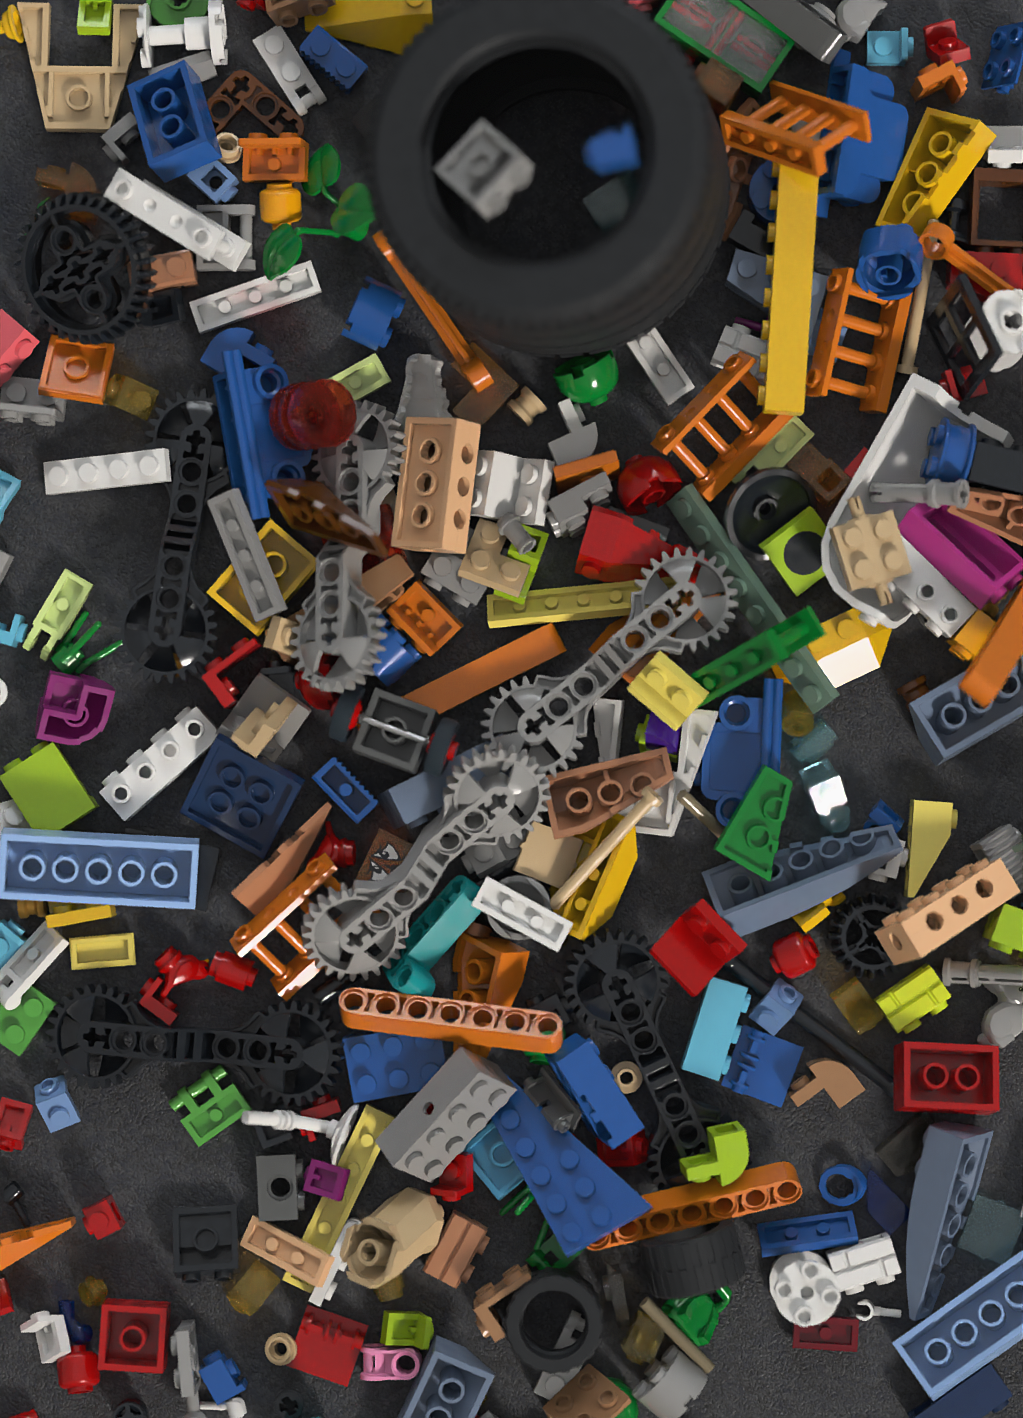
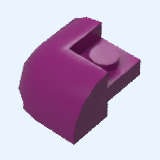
[35,670,115,745]

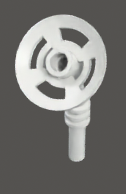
[241,1103,359,1166]

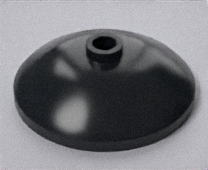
[724,467,817,561]

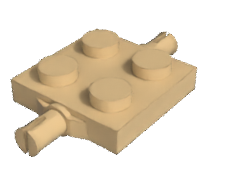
[829,496,912,606]

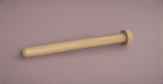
[896,219,939,375]
[550,786,663,910]

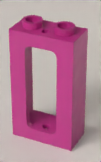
[898,503,1023,610]

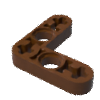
[207,70,305,138]

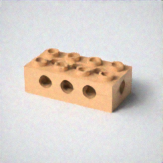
[391,417,481,554]
[874,858,1021,966]

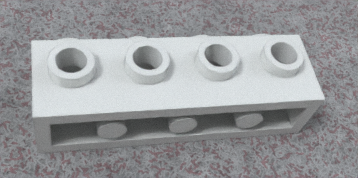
[888,534,977,638]
[99,706,218,821]

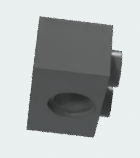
[256,1150,306,1221]

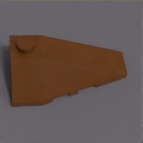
[264,478,388,558]

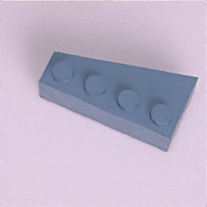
[377,734,512,830]

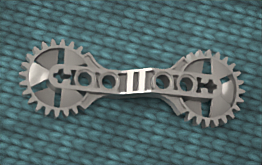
[290,400,407,693]
[481,547,738,778]
[301,742,551,981]

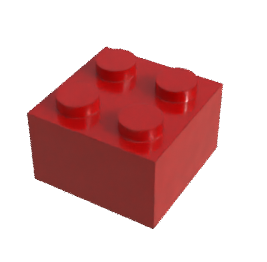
[98,1298,171,1374]

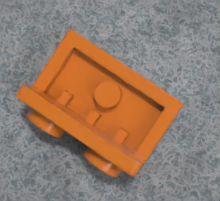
[910,60,968,104]
[238,132,309,183]
[386,580,464,657]

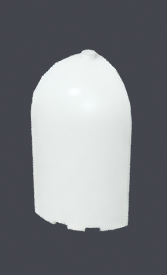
[821,373,1014,629]

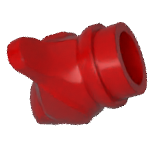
[306,821,356,868]
[154,945,210,998]

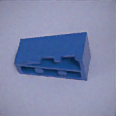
[544,1032,644,1149]

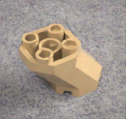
[340,1187,444,1288]

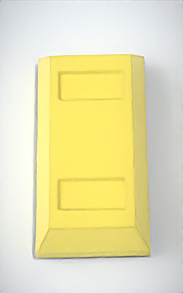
[69,932,136,970]

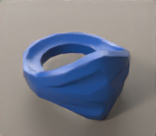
[818,1164,867,1207]

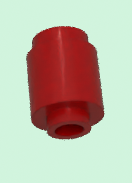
[208,951,259,991]

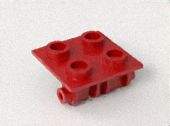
[286,1304,369,1387]

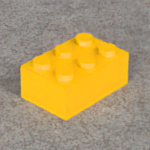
[206,519,316,636]

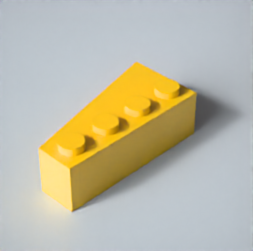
[875,107,997,237]

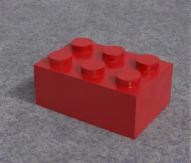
[894,1041,1000,1115]

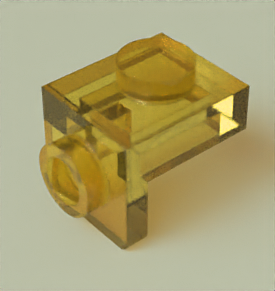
[103,373,159,420]
[829,977,884,1035]
[226,1259,281,1316]

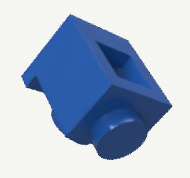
[585,125,639,174]
[198,1350,248,1405]

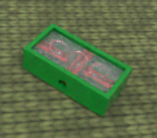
[653,0,795,101]

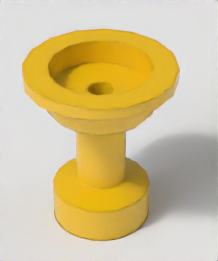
[0,4,24,43]

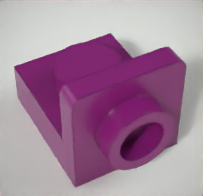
[303,1159,351,1201]

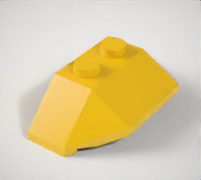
[771,608,892,688]
[549,813,638,941]

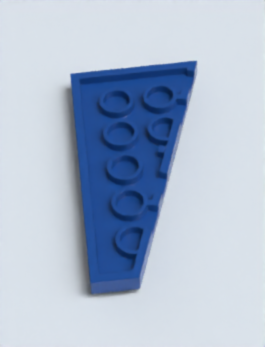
[491,1074,653,1257]

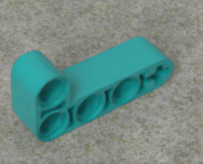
[382,875,482,997]

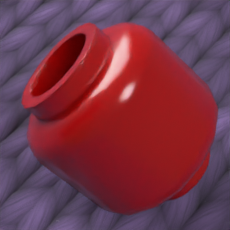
[769,931,820,979]
[56,1345,100,1394]

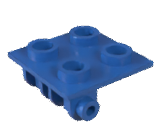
[981,22,1023,95]
[721,1024,804,1108]

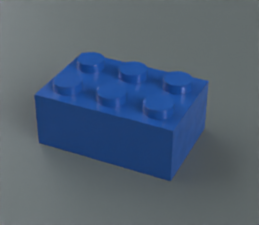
[127,60,223,183]
[342,1031,447,1103]

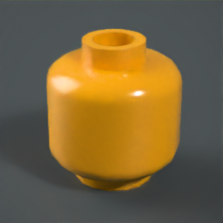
[259,182,302,230]

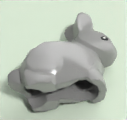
[835,0,888,44]
[977,984,1023,1048]

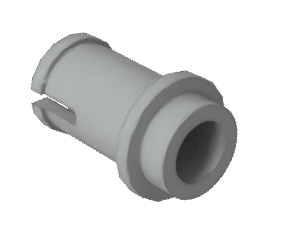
[497,513,536,555]

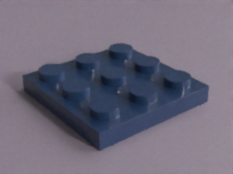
[179,733,305,859]

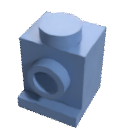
[187,160,239,205]

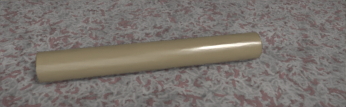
[676,790,725,838]
[639,1297,715,1374]

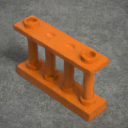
[719,80,872,177]
[805,267,914,414]
[650,351,793,502]
[229,852,381,1002]

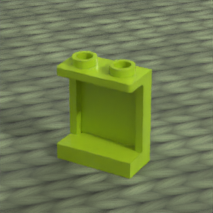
[0,740,99,831]

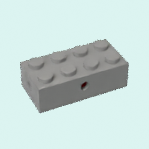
[375,1046,517,1183]

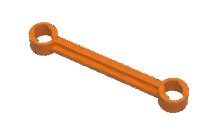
[918,222,1014,294]
[371,230,494,393]

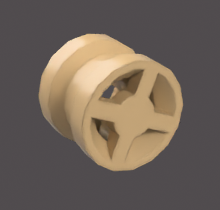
[507,386,547,427]

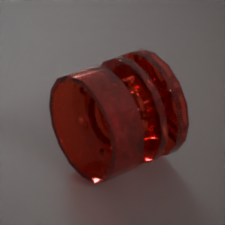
[269,379,357,451]

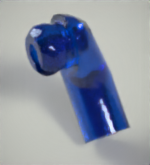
[58,1299,93,1344]

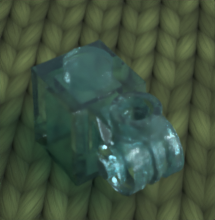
[798,758,851,833]

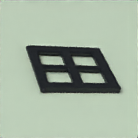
[926,273,1004,402]

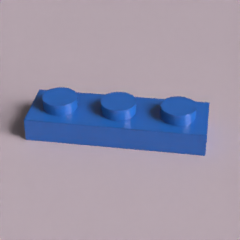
[757,1210,858,1257]

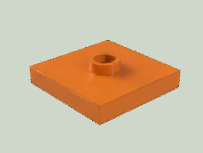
[38,334,115,405]
[553,449,620,495]

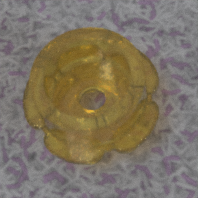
[78,1276,108,1307]

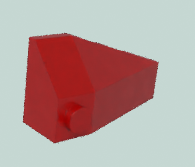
[574,505,709,584]

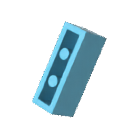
[680,976,751,1081]

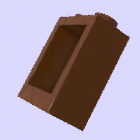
[967,167,1023,254]

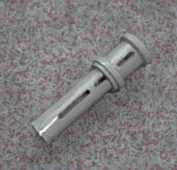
[869,479,970,509]
[942,957,1023,988]

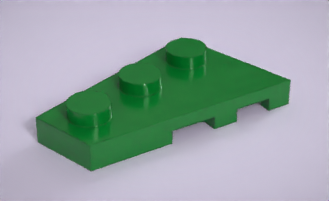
[713,764,793,882]

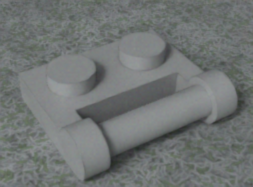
[197,204,256,272]

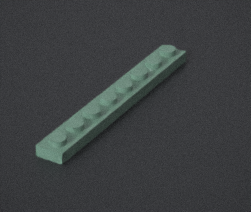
[666,483,840,714]

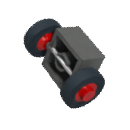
[329,684,460,777]

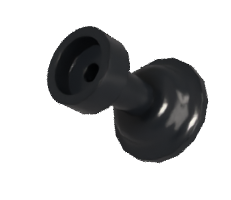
[937,198,969,251]

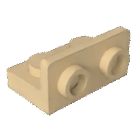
[230,696,298,758]

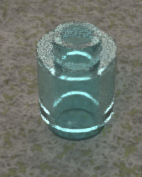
[789,718,838,765]

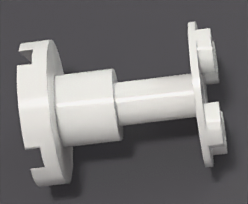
[137,0,228,69]
[965,289,1023,372]
[769,1251,840,1327]

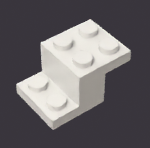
[470,450,555,526]

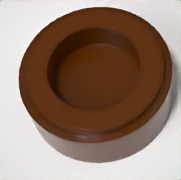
[464,918,493,939]

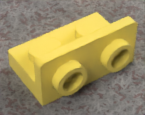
[627,650,709,731]

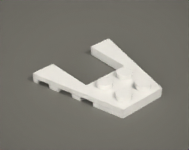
[593,698,718,837]

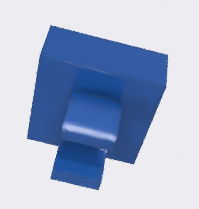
[863,799,904,833]

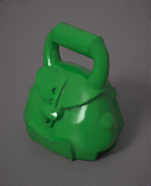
[661,1286,732,1347]

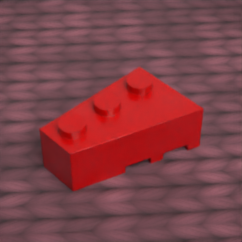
[945,251,1023,303]

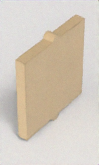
[513,820,584,888]

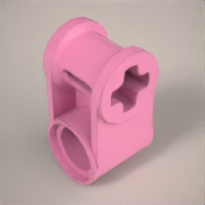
[360,1343,422,1381]

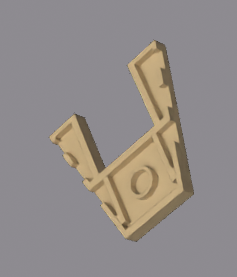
[17,2,144,133]

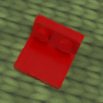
[201,637,262,709]
[649,898,748,997]

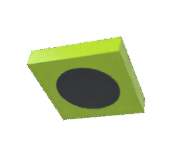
[759,506,827,597]

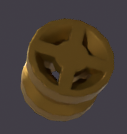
[17,900,48,919]

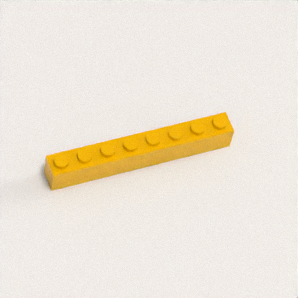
[757,161,819,416]

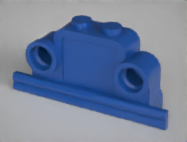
[816,49,909,218]
[212,349,313,520]
[693,678,783,827]

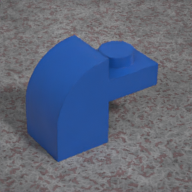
[200,327,277,374]

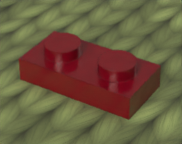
[791,1316,859,1352]

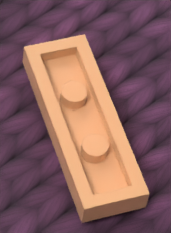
[240,1215,335,1287]

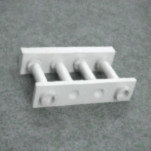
[103,167,251,272]

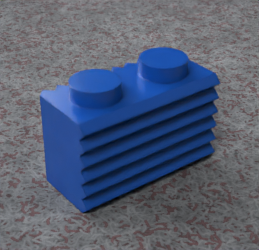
[299,25,368,94]
[312,757,379,824]

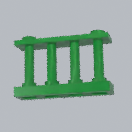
[689,606,826,709]

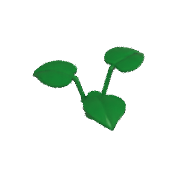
[263,143,376,282]

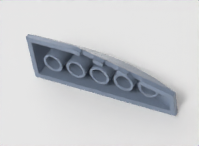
[908,656,1023,767]
[701,824,903,937]
[906,1121,994,1321]
[397,1335,495,1418]

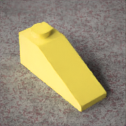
[904,800,958,898]

